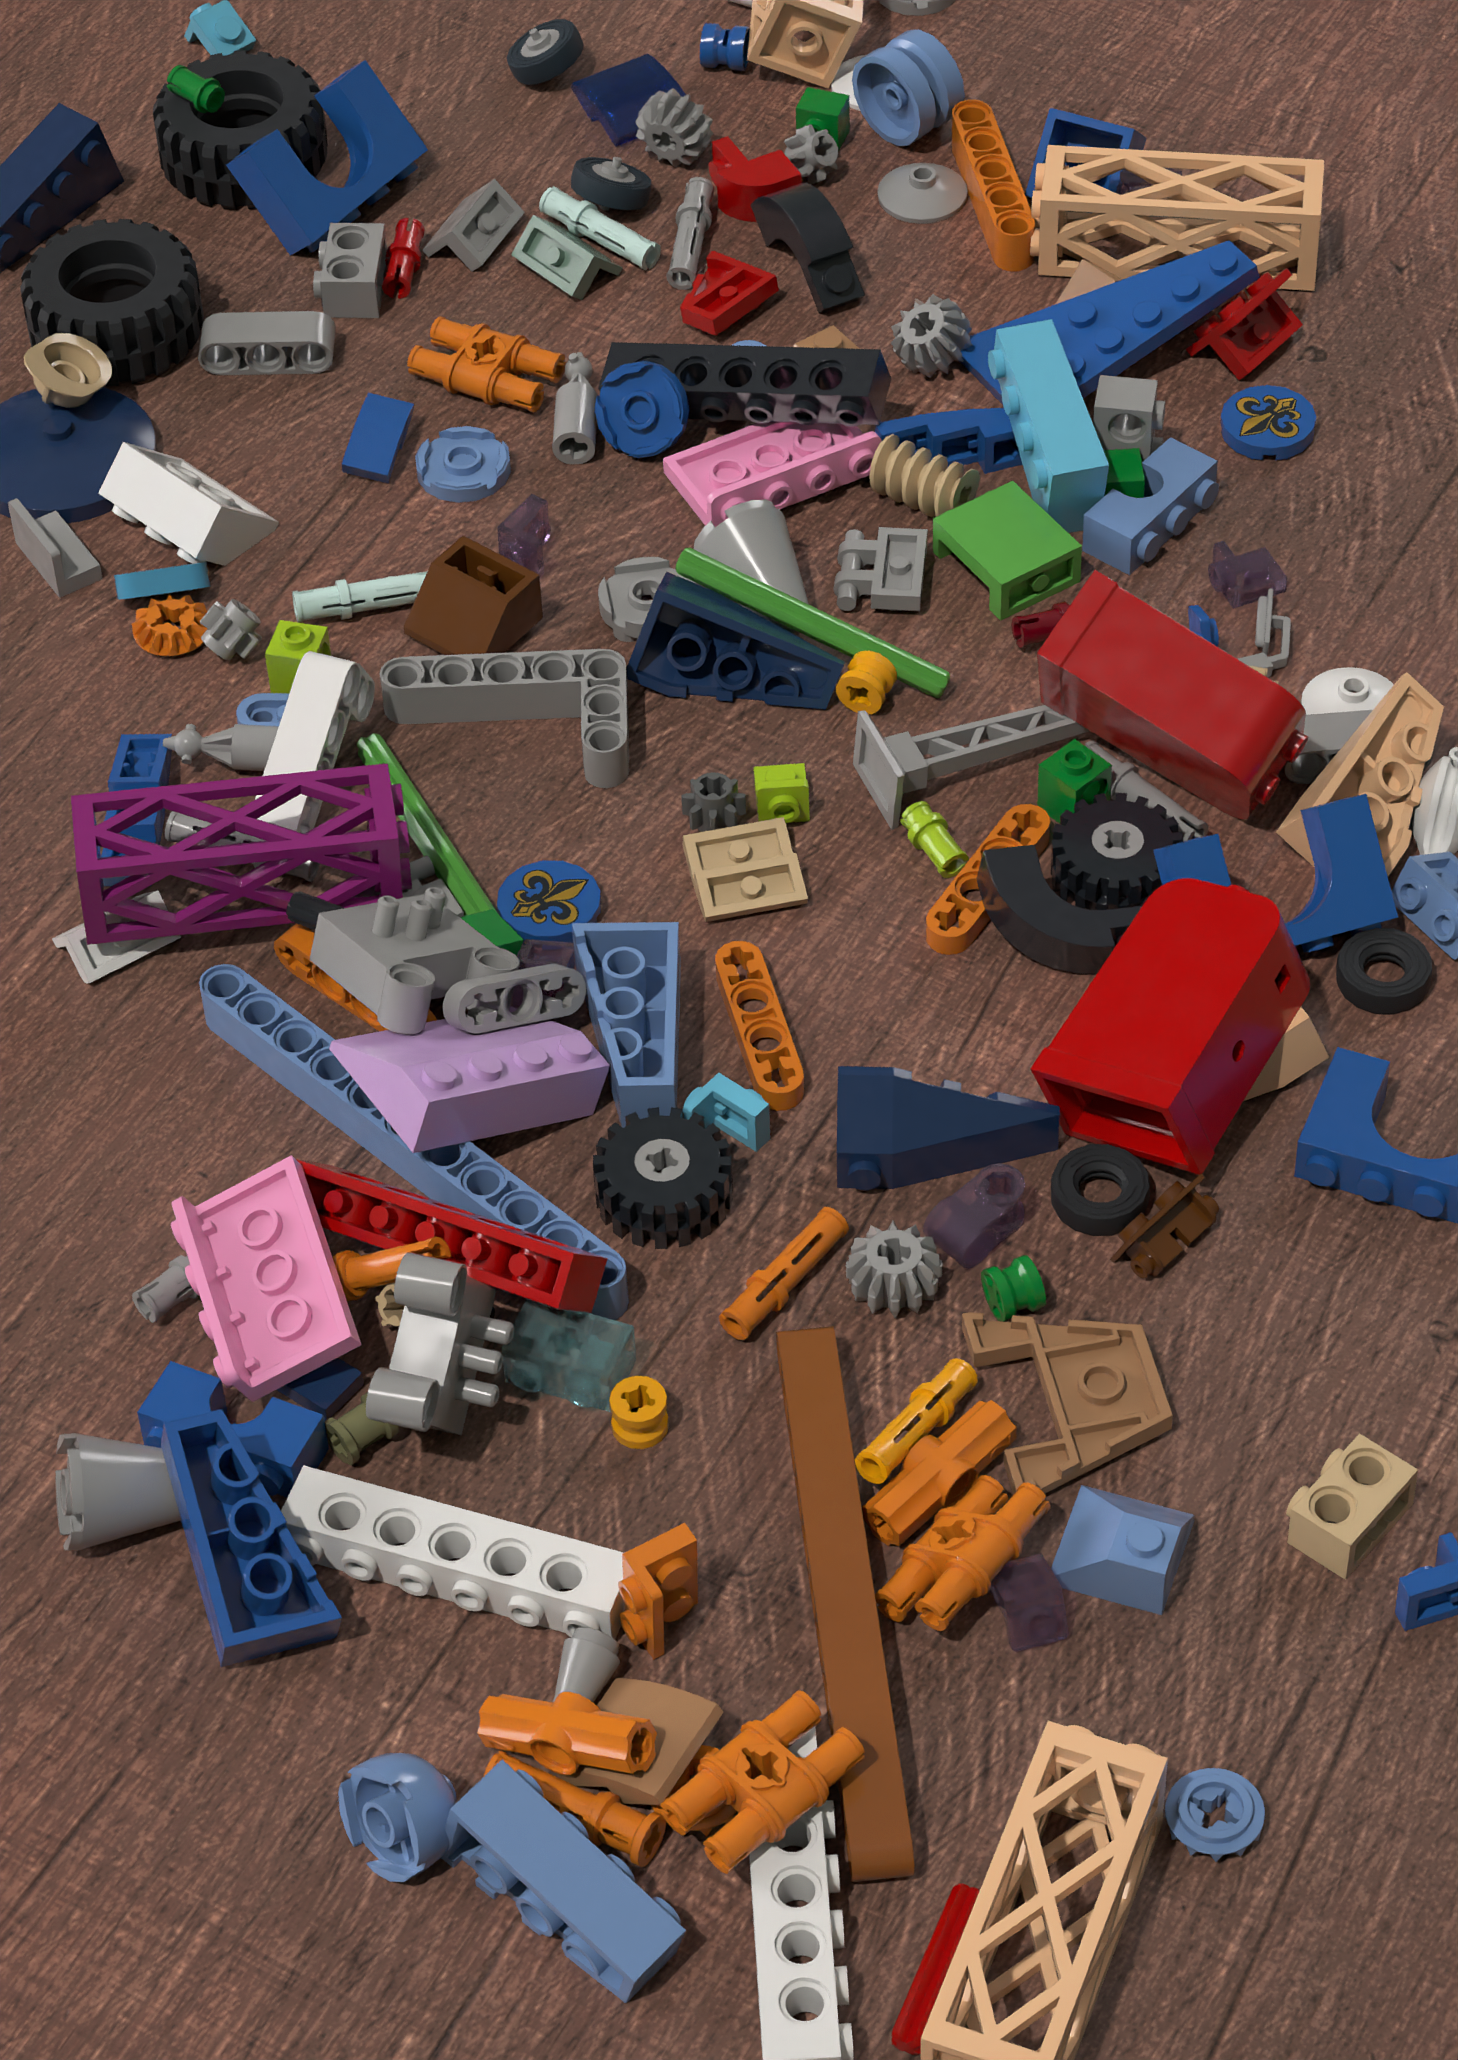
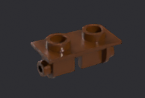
[1110,1174,1219,1278]

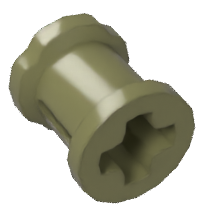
[325,1392,399,1466]

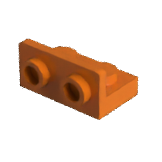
[618,1523,698,1660]

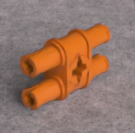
[407,316,566,413]
[875,1475,1051,1631]
[661,1690,865,1874]

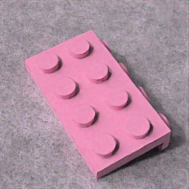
[663,422,882,527]
[171,1155,361,1402]

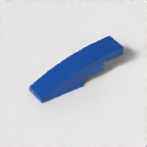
[875,408,1023,474]
[101,734,172,886]

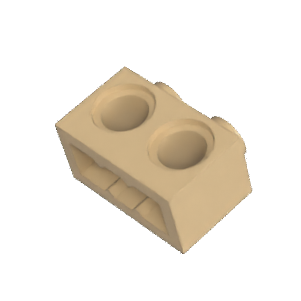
[1286,1433,1418,1580]

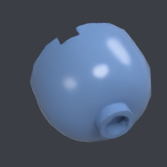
[338,1753,456,1882]

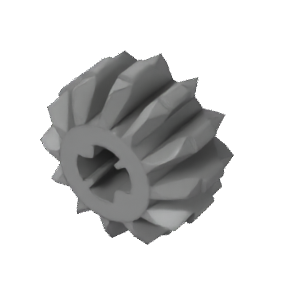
[635,88,713,167]
[891,294,972,378]
[846,1220,942,1318]

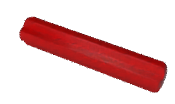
[891,1883,980,2055]

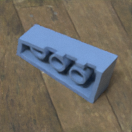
[572,922,681,1128]
[441,1759,686,2003]

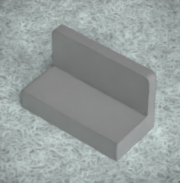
[422,179,525,272]
[8,498,103,598]

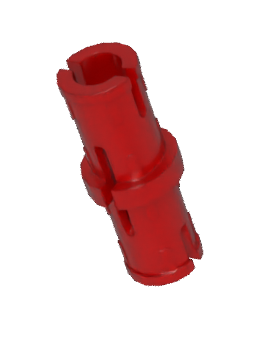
[381,218,425,299]

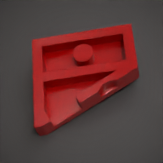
[680,251,779,336]

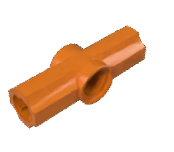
[862,1400,1017,1546]
[477,1692,657,1775]

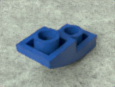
[342,393,414,483]

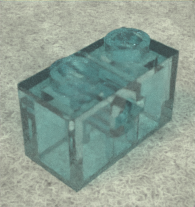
[502,1298,636,1412]

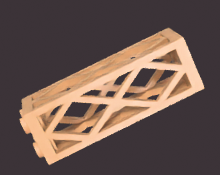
[747,0,863,89]
[1030,145,1324,291]
[921,1721,1168,2060]

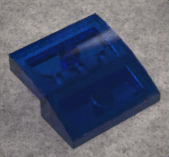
[571,54,686,147]

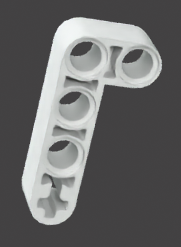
[255,651,375,834]

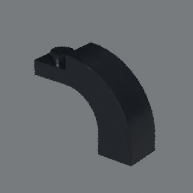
[751,183,865,314]
[976,845,1142,975]

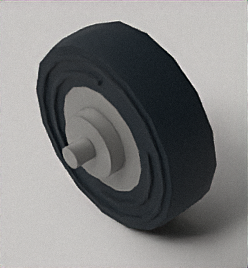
[506,19,584,85]
[571,157,652,210]

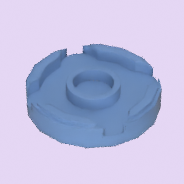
[415,426,511,503]

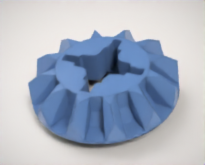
[1165,1768,1265,1862]

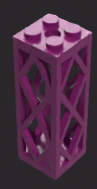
[71,763,412,945]

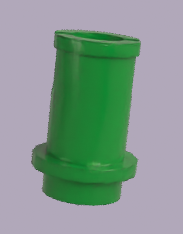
[167,65,225,113]

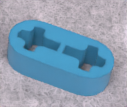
[114,562,210,600]

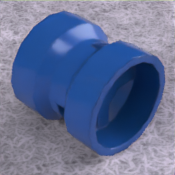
[700,23,750,71]

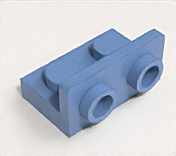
[1391,852,1458,960]

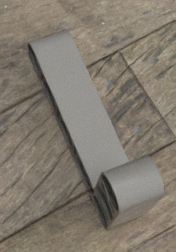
[379,649,629,788]

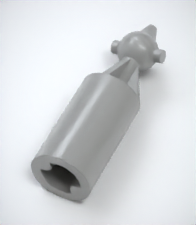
[552,352,598,464]
[163,724,279,771]

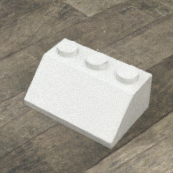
[98,442,279,566]

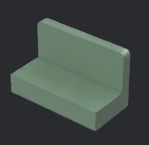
[511,215,623,300]

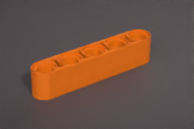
[952,99,1035,272]

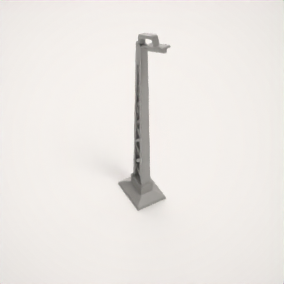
[853,588,1291,830]

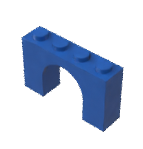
[226,60,428,255]
[1153,794,1398,953]
[1294,1047,1458,1224]

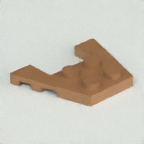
[962,1312,1173,1495]

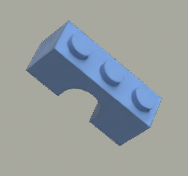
[1082,437,1219,575]

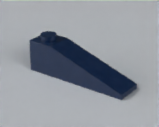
[626,572,845,709]
[837,1066,1060,1190]

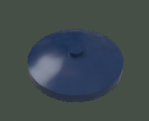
[0,387,157,524]

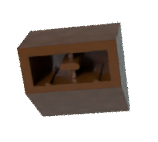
[404,535,543,655]

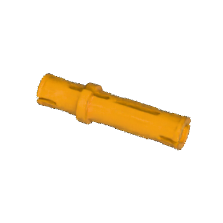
[855,1358,978,1484]

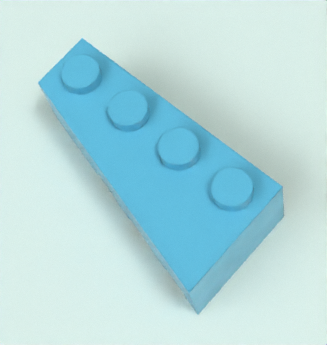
[988,319,1109,533]

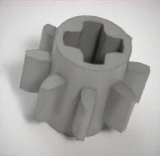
[784,124,838,184]
[199,599,262,661]

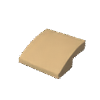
[682,817,808,922]

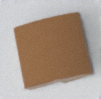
[557,1678,723,1805]

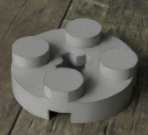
[598,557,696,642]

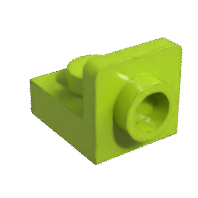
[754,763,810,823]

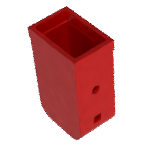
[1037,570,1309,820]
[1030,878,1310,1175]

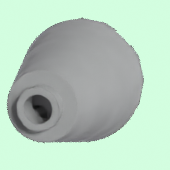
[694,500,809,635]
[55,1433,181,1551]

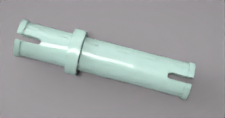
[539,186,661,270]
[292,571,427,623]

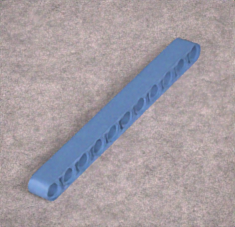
[199,964,629,1323]

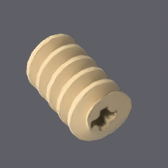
[869,434,980,517]

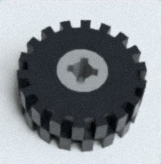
[1051,793,1183,910]
[593,1107,733,1249]

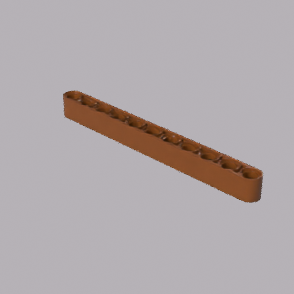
[776,1326,914,1882]

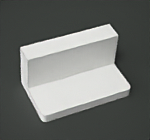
[52,890,181,984]

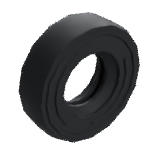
[1336,928,1432,1014]
[1051,1144,1150,1236]

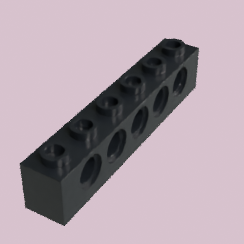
[598,342,892,427]

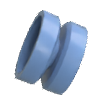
[852,29,965,146]

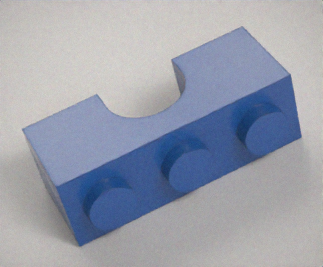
[137,1361,329,1498]

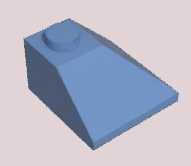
[1047,1485,1194,1615]

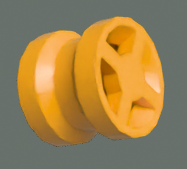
[836,650,897,714]
[609,1376,669,1449]

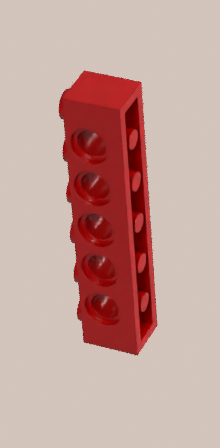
[296,1159,608,1313]

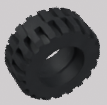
[153,50,328,210]
[20,219,204,386]

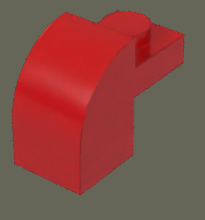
[709,136,802,222]

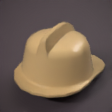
[23,333,112,408]

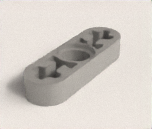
[443,964,586,1034]

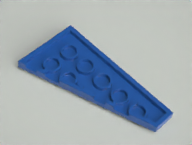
[959,240,1260,405]

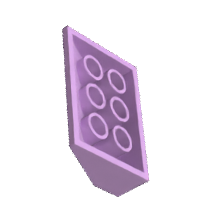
[329,1006,610,1153]

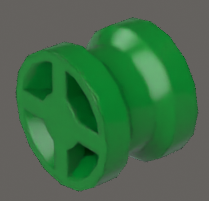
[981,1255,1046,1322]

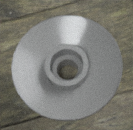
[878,163,967,224]

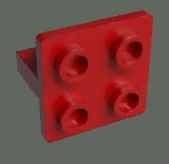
[1185,268,1303,381]

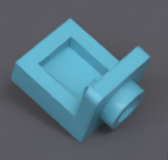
[184,0,256,56]
[683,1073,770,1152]

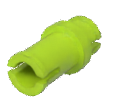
[900,801,969,878]

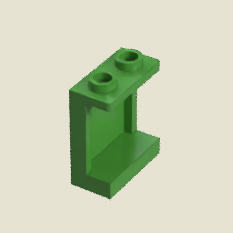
[933,481,1082,621]

